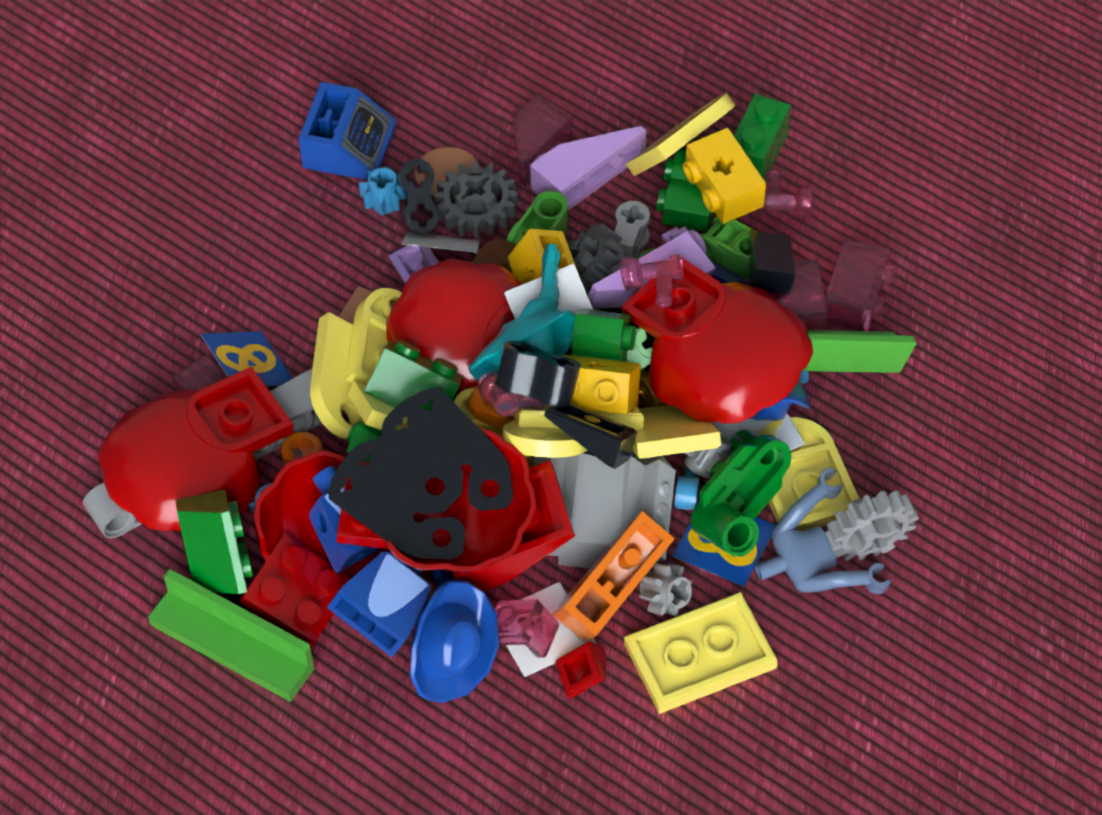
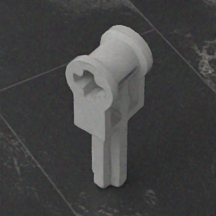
[611,201,650,272]

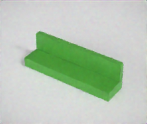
[802,330,916,373]
[148,569,315,702]

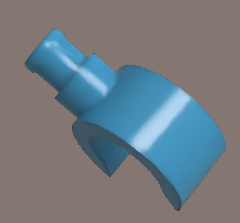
[674,467,700,511]

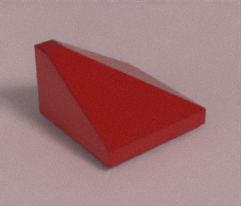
[555,641,606,699]

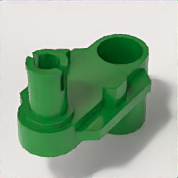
[691,430,792,557]

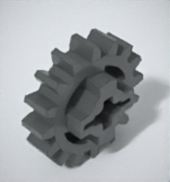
[434,161,518,238]
[568,223,624,296]

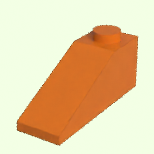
[552,511,675,642]

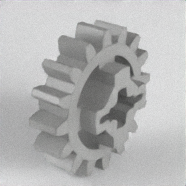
[825,491,919,561]

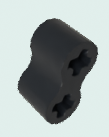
[397,159,439,234]
[495,341,581,408]

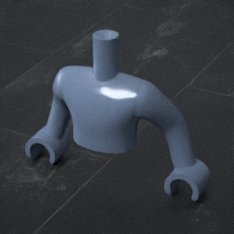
[755,468,892,594]

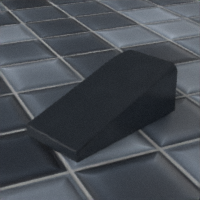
[749,230,795,295]
[544,403,637,469]

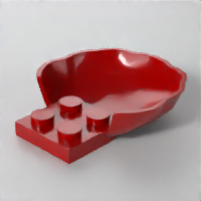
[621,255,813,424]
[386,259,571,401]
[97,367,293,531]
[337,428,536,574]
[239,450,395,648]

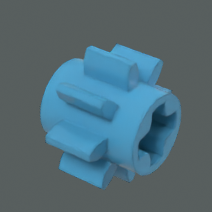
[359,166,405,215]

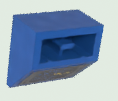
[299,82,397,180]

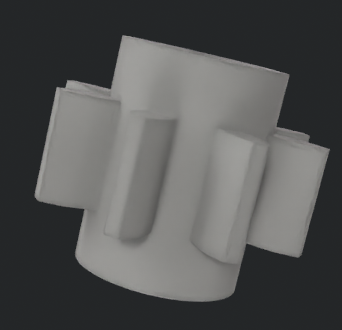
[684,432,732,479]
[639,563,692,616]

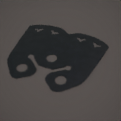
[329,389,513,560]

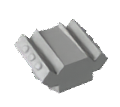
[534,453,676,568]

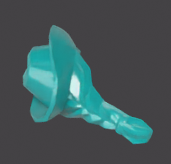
[469,244,575,386]

